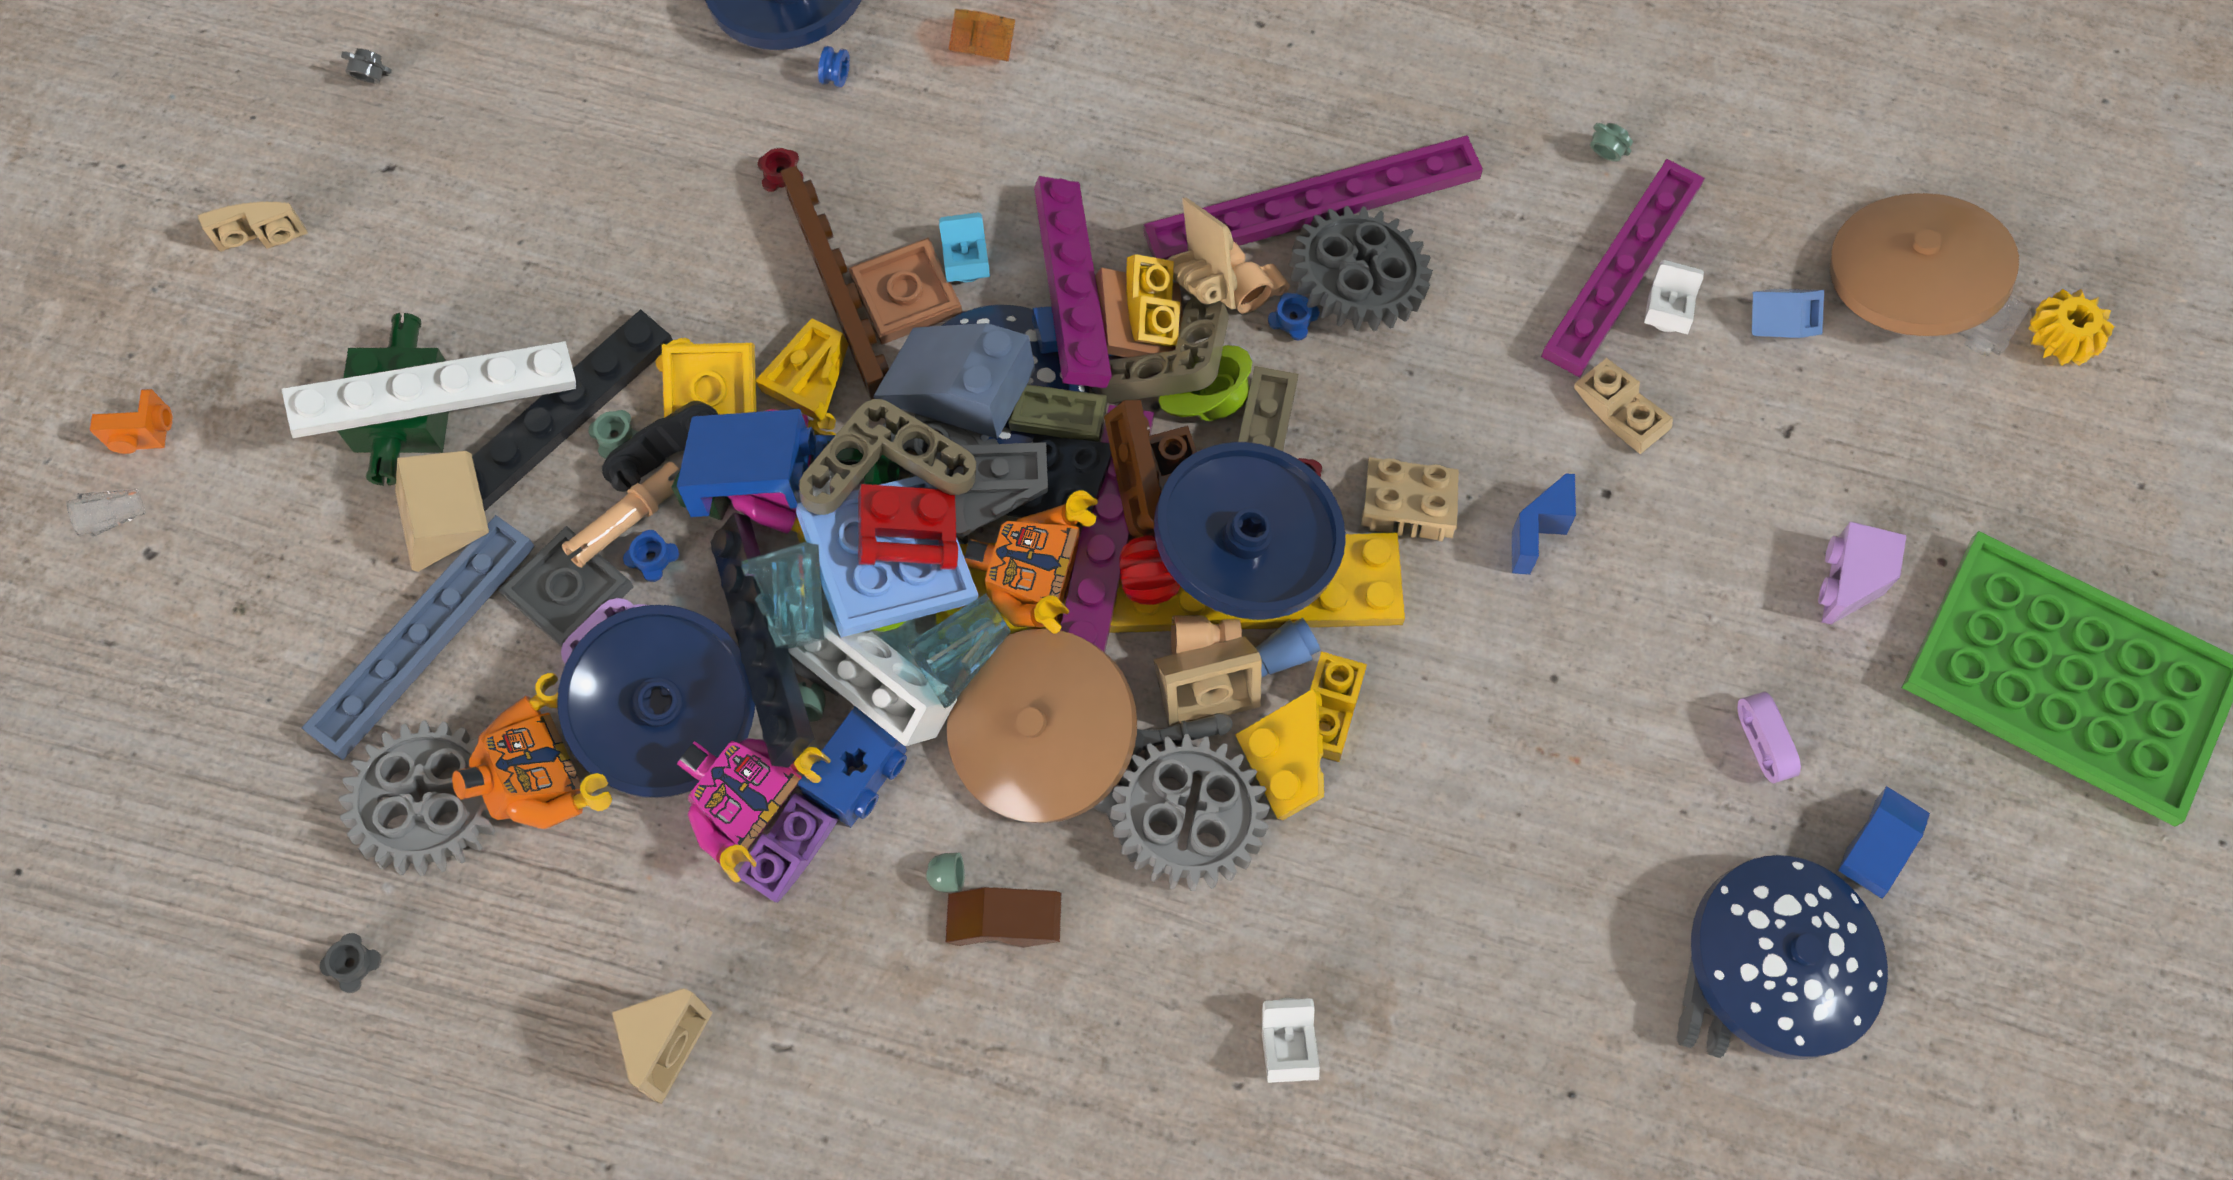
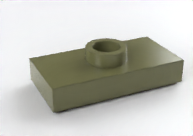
[1009,385,1107,442]

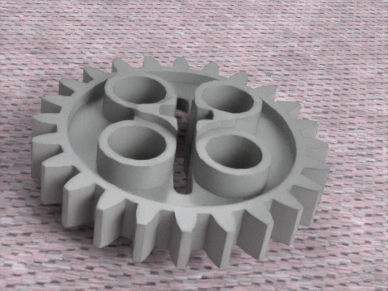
[339,721,495,876]
[1110,734,1270,891]

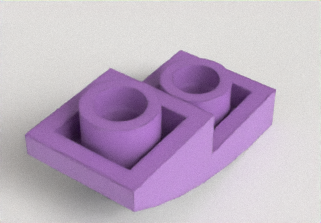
[737,793,839,903]

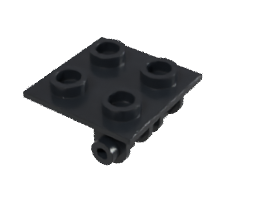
[1006,435,1112,526]

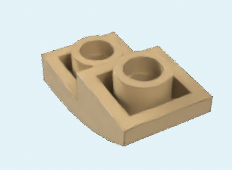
[198,202,308,252]
[1575,358,1673,454]

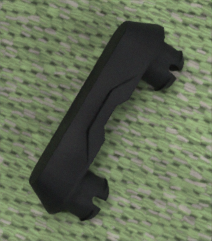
[602,401,718,492]

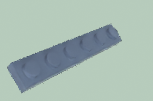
[302,515,535,760]

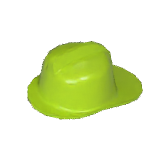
[1158,345,1252,421]

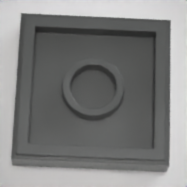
[499,526,634,648]

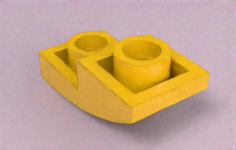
[1126,254,1180,347]
[1310,651,1367,762]

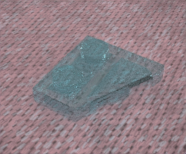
[742,542,824,649]
[906,594,1011,709]

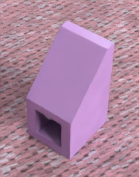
[1818,522,1906,624]

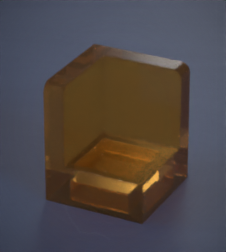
[949,9,1016,62]

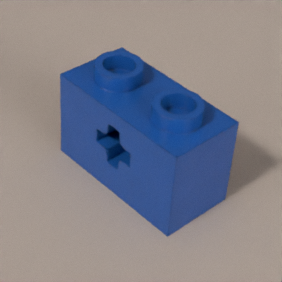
[797,706,907,828]

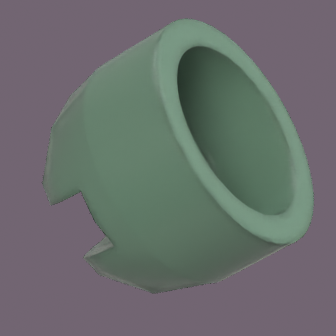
[798,682,826,722]
[926,852,965,893]

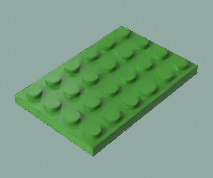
[1901,531,2233,827]

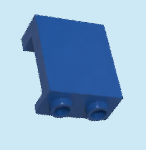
[677,409,816,517]

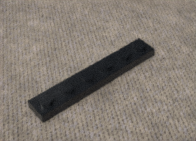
[472,309,673,511]
[710,512,814,768]

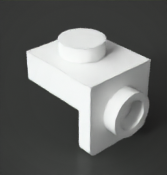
[1644,260,1704,334]
[1262,998,1320,1083]

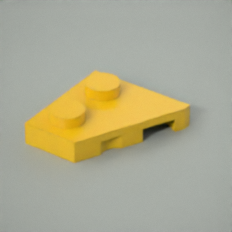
[756,318,849,422]
[1235,689,1324,820]

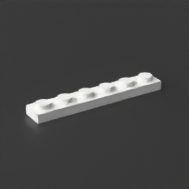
[282,341,576,438]

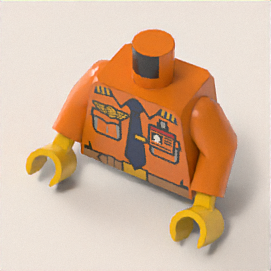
[965,490,1098,634]
[452,673,612,829]

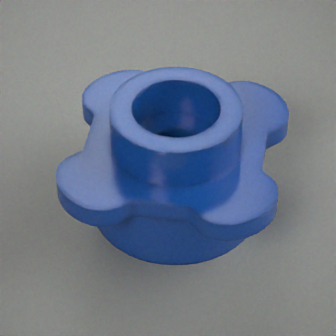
[1268,293,1320,340]
[623,530,679,582]

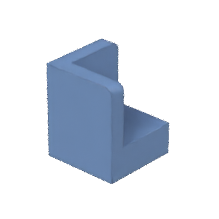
[1752,289,1824,338]

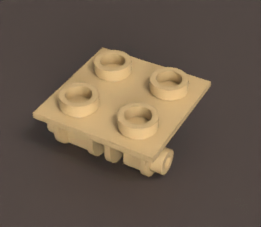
[1168,197,1237,310]
[1361,457,1459,542]

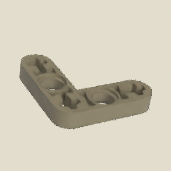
[1090,296,1229,403]
[799,399,976,515]

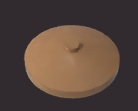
[1830,193,2019,336]
[947,629,1137,823]

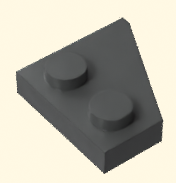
[953,442,1048,537]

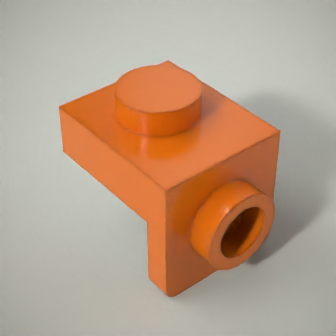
[90,389,173,454]

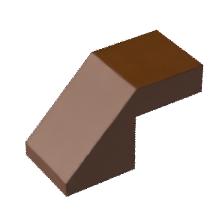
[945,887,1062,948]

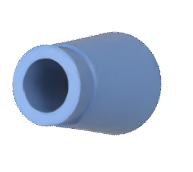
[1255,618,1321,678]

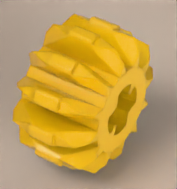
[2028,288,2115,366]

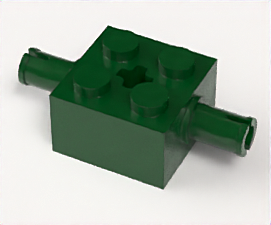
[337,313,449,486]

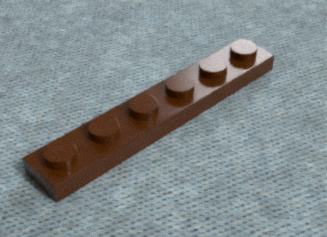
[781,165,889,400]

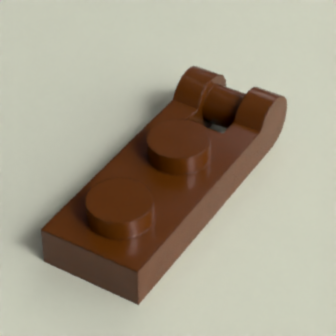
[1104,400,1161,538]

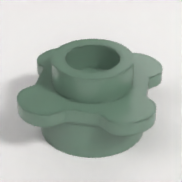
[1590,123,1633,162]
[588,410,638,459]

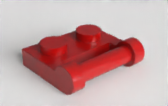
[858,484,958,570]

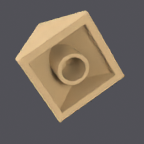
[395,451,489,572]
[1153,636,1262,727]
[612,988,713,1104]

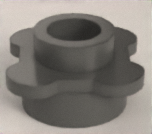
[341,48,392,84]
[320,933,382,993]

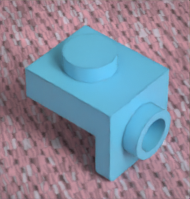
[939,213,990,283]

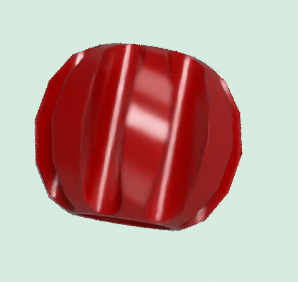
[1119,535,1181,605]

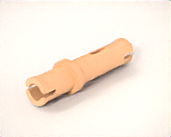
[562,461,679,568]

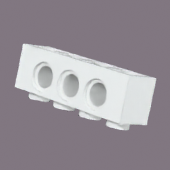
[778,591,957,747]

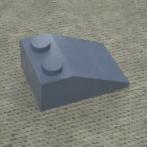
[874,323,1035,439]

